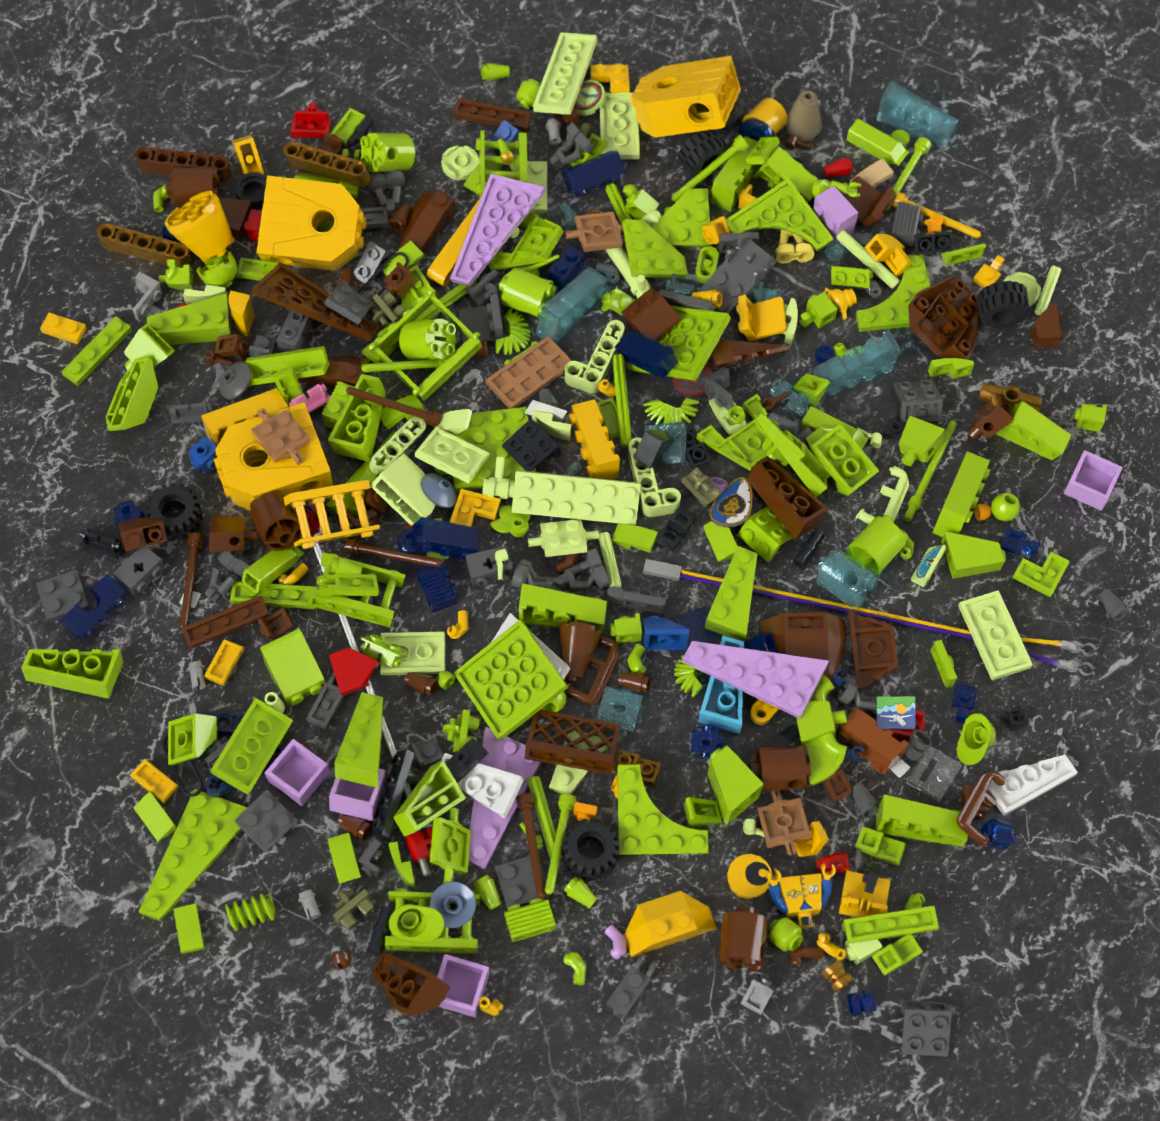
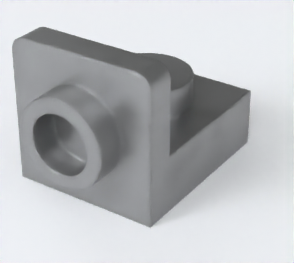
[741,975,775,1015]

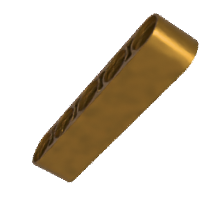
[283,142,371,187]
[97,224,192,268]

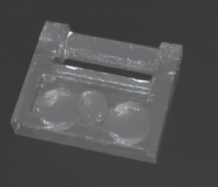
[905,746,962,802]

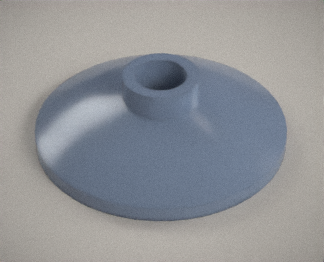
[421,473,458,508]
[430,882,476,928]

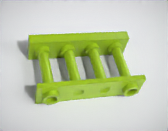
[476,131,528,202]
[308,552,405,628]
[385,888,480,954]

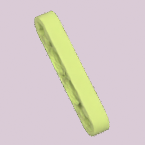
[369,417,426,475]

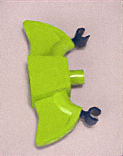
[796,669,864,785]

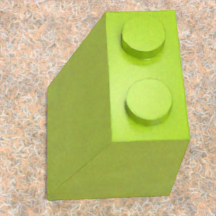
[260,628,325,706]
[707,746,763,825]

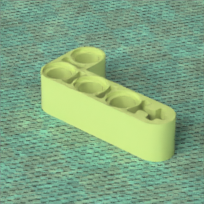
[564,320,625,394]
[628,438,681,517]

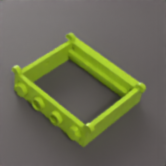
[368,288,482,402]

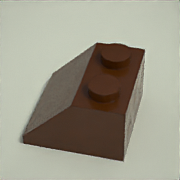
[621,288,681,345]

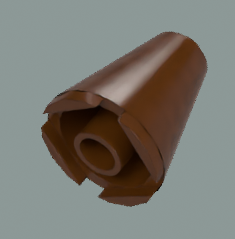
[559,621,602,683]

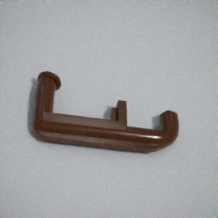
[564,635,619,705]
[956,771,1005,847]

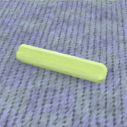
[1035,266,1061,316]
[599,532,622,587]

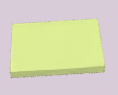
[415,427,490,484]
[380,632,445,675]

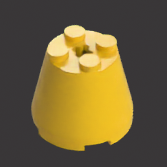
[164,191,235,262]

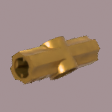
[978,382,1043,412]

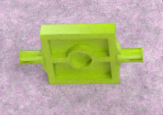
[430,808,471,883]

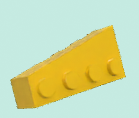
[201,388,289,446]
[569,399,620,480]

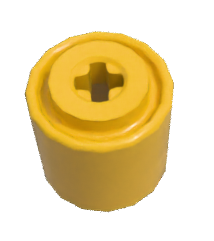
[743,98,788,141]

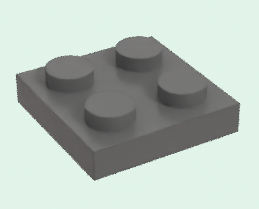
[324,282,374,325]
[36,570,90,623]
[234,790,298,853]
[494,856,551,910]

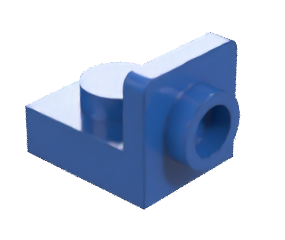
[488,120,521,150]

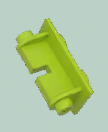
[831,266,873,288]
[360,634,407,668]

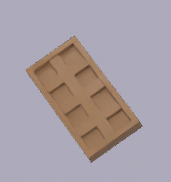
[486,336,572,409]

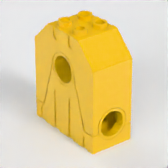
[631,56,741,137]
[256,176,366,271]
[214,402,333,511]

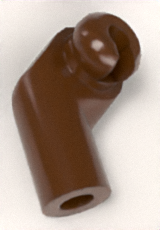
[554,553,579,573]

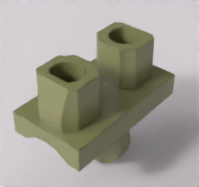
[372,292,405,326]
[681,467,722,507]
[333,889,375,931]

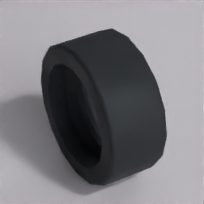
[235,172,267,210]

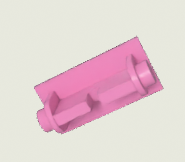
[288,384,330,413]

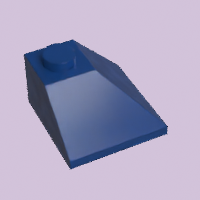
[643,616,689,650]

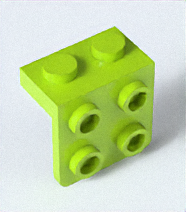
[737,506,793,562]

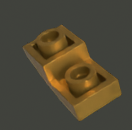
[612,750,663,786]

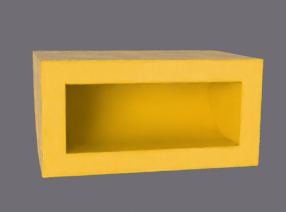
[228,291,255,336]

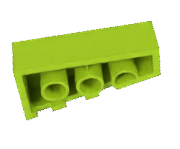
[328,374,386,462]
[21,649,123,699]

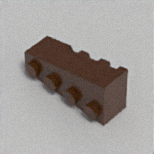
[747,456,829,540]

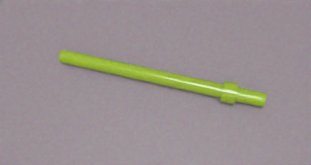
[904,420,957,522]

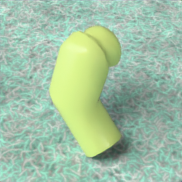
[641,210,661,227]

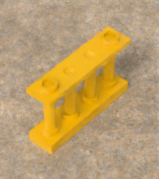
[283,480,380,549]

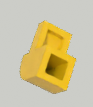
[865,234,912,276]

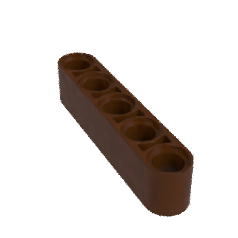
[135,147,231,181]

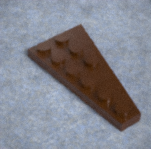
[250,263,381,341]

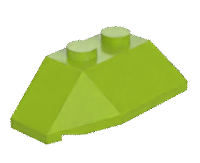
[106,357,158,431]

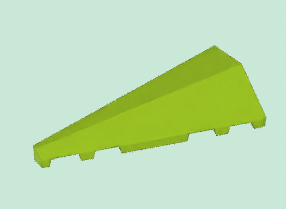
[756,411,831,497]
[325,431,397,517]

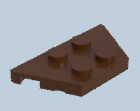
[848,610,898,691]

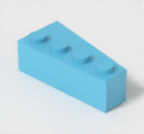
[698,636,744,734]

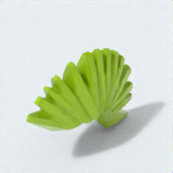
[495,308,531,355]
[643,398,699,431]
[674,655,703,697]

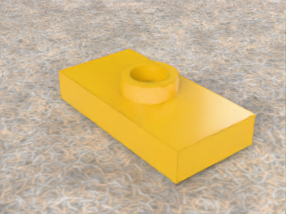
[204,639,244,686]
[130,759,179,804]

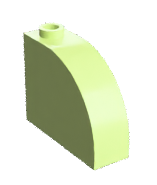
[370,453,435,529]

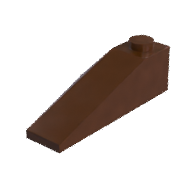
[396,190,456,253]
[707,339,789,371]
[298,355,372,389]
[371,952,451,1017]

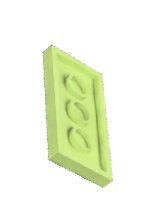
[600,93,640,159]
[958,590,1033,680]

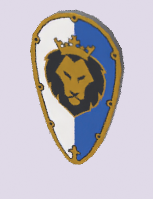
[709,477,753,527]

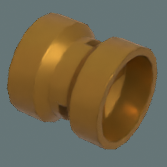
[822,960,854,992]

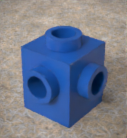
[188,436,217,474]

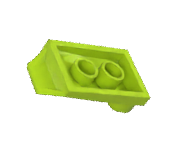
[806,424,879,496]

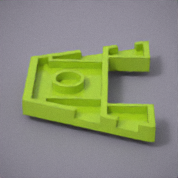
[488,212,564,270]
[696,394,768,471]

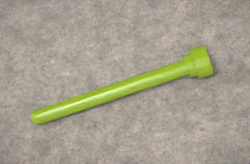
[672,135,749,202]
[883,137,932,211]
[361,356,450,372]
[545,794,577,894]

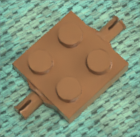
[565,212,624,252]
[251,408,310,465]
[757,791,811,855]

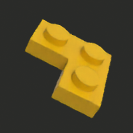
[590,64,630,93]
[449,489,501,533]

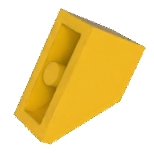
[232,135,265,175]

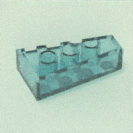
[876,80,958,148]
[536,267,608,345]
[813,329,900,397]

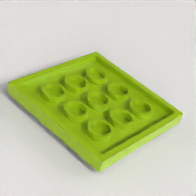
[626,305,731,381]
[448,407,536,492]
[454,620,568,741]

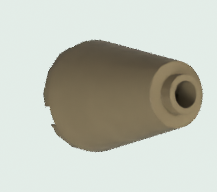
[784,91,822,142]

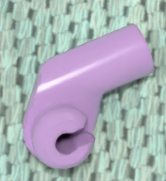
[605,925,627,959]

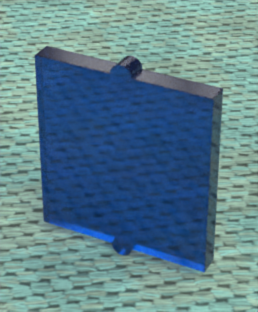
[674,606,721,649]

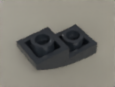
[914,230,952,255]
[674,426,711,469]

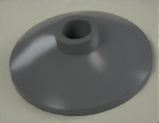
[219,362,251,400]

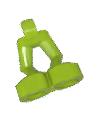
[812,179,861,198]

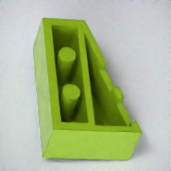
[753,147,818,203]
[393,760,466,837]

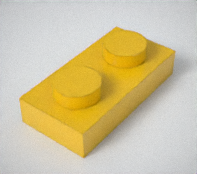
[40,313,87,344]

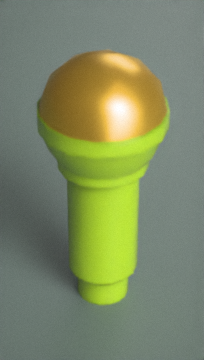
[497,139,514,163]

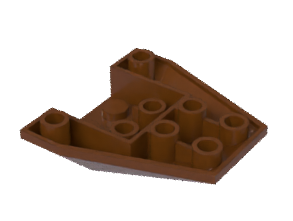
[908,274,980,359]
[759,612,846,702]

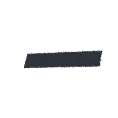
[740,724,800,768]

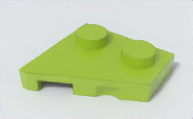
[401,265,437,311]

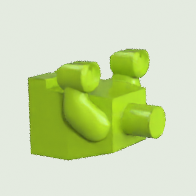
[159,259,194,290]

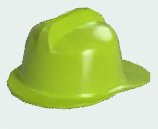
[957,713,996,765]
[389,904,444,942]

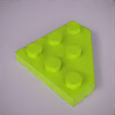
[652,189,711,247]
[622,219,688,278]

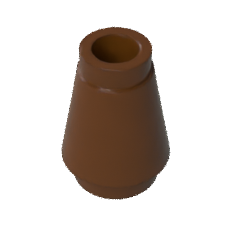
[388,204,411,232]
[404,672,438,696]
[618,672,651,694]
[338,814,372,840]

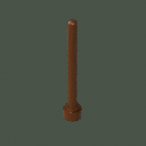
[346,387,441,427]
[179,532,205,630]
[344,538,442,567]
[516,793,546,899]

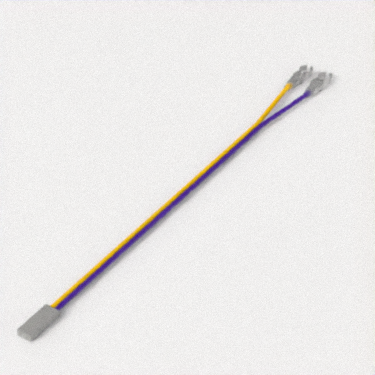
[643,559,1099,676]

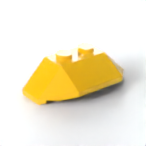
[624,891,717,958]

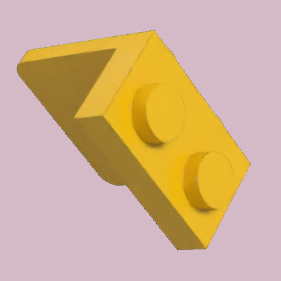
[736,294,787,342]

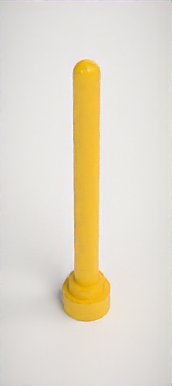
[892,192,981,238]

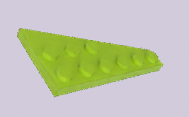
[139,789,247,921]

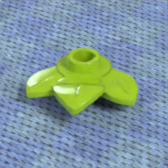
[490,505,531,537]

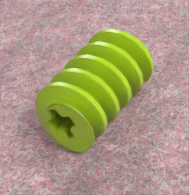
[225,891,276,931]

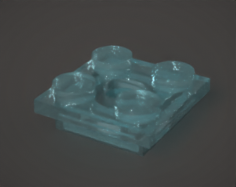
[596,686,643,733]

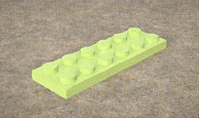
[533,33,597,115]
[512,470,641,525]

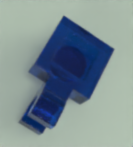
[1001,528,1040,557]
[952,683,978,723]

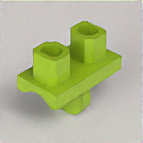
[442,710,479,753]

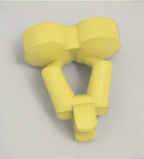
[775,230,814,264]

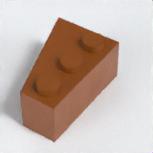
[836,707,909,776]

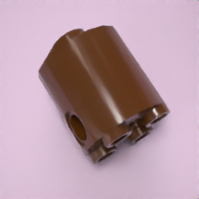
[166,168,220,207]
[250,490,302,551]
[749,745,811,792]
[718,906,768,972]

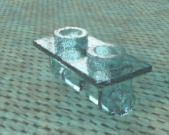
[769,379,811,415]

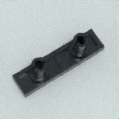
[372,750,424,839]

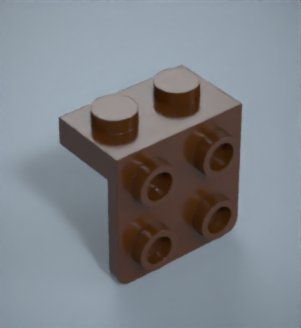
[843,176,896,227]

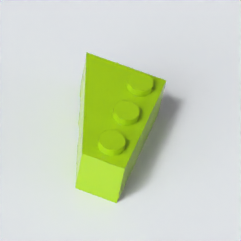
[996,401,1072,460]

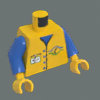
[765,863,836,929]

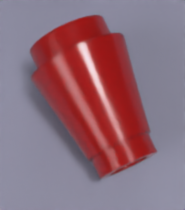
[823,157,853,178]
[816,851,850,873]

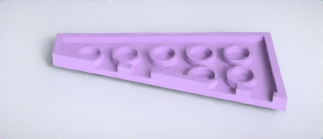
[450,174,546,287]
[682,641,829,719]
[468,726,541,871]

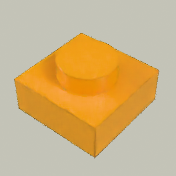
[573,802,597,822]

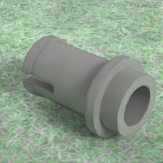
[546,119,562,145]
[187,661,206,690]
[298,890,321,921]

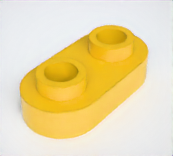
[750,699,780,725]

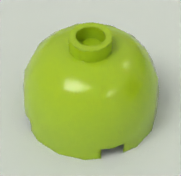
[196,251,238,288]

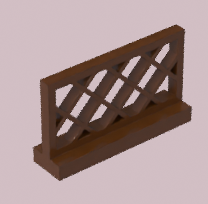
[524,710,621,775]

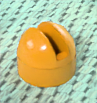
[974,504,991,521]

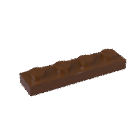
[453,98,531,132]
[182,595,270,649]

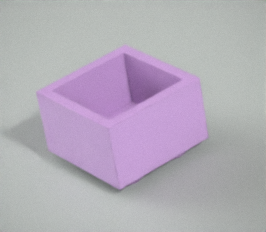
[813,186,858,246]
[1063,450,1123,511]
[265,739,330,806]
[329,769,386,821]
[437,954,489,1018]

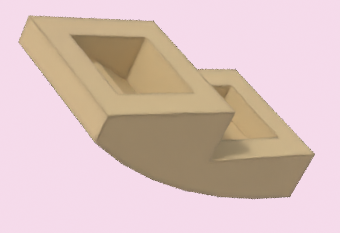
[849,158,894,189]

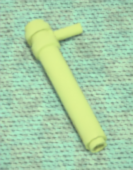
[605,247,651,299]
[482,457,515,499]

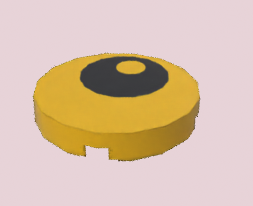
[727,854,772,899]

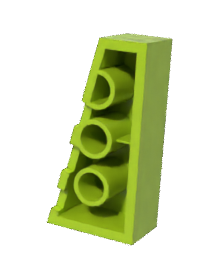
[710,136,760,212]
[147,293,232,345]
[932,452,990,537]
[705,546,757,643]
[519,583,607,633]
[335,692,383,788]
[875,794,968,847]

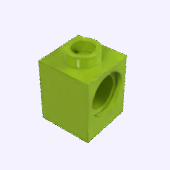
[624,189,659,220]

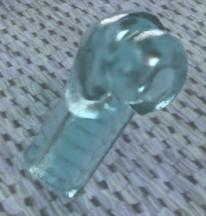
[560,202,577,229]

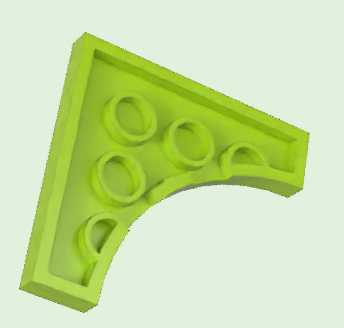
[726,178,834,252]
[856,254,930,332]
[617,764,708,855]

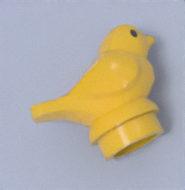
[824,288,857,320]

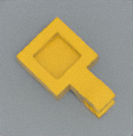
[973,255,1005,288]

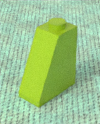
[941,532,1006,579]

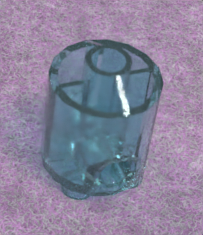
[816,549,878,608]

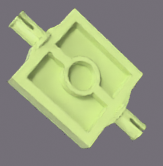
[528,519,599,557]

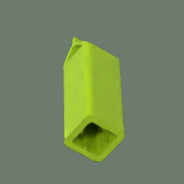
[847,119,909,166]
[800,406,868,449]
[242,546,304,594]

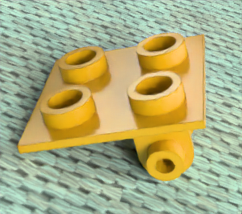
[839,870,891,918]

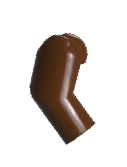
[340,269,357,292]
[789,946,823,967]

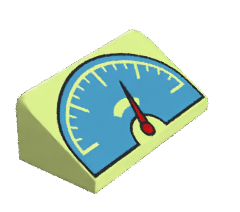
[911,545,946,587]

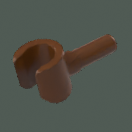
[785,135,813,150]
[203,350,233,366]
[762,391,789,414]

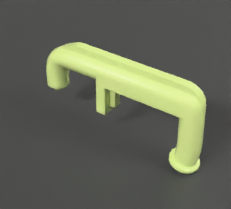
[856,466,909,524]

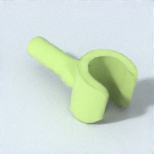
[858,428,882,449]
[495,549,508,580]
[743,819,764,837]

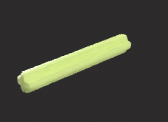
[836,230,899,289]

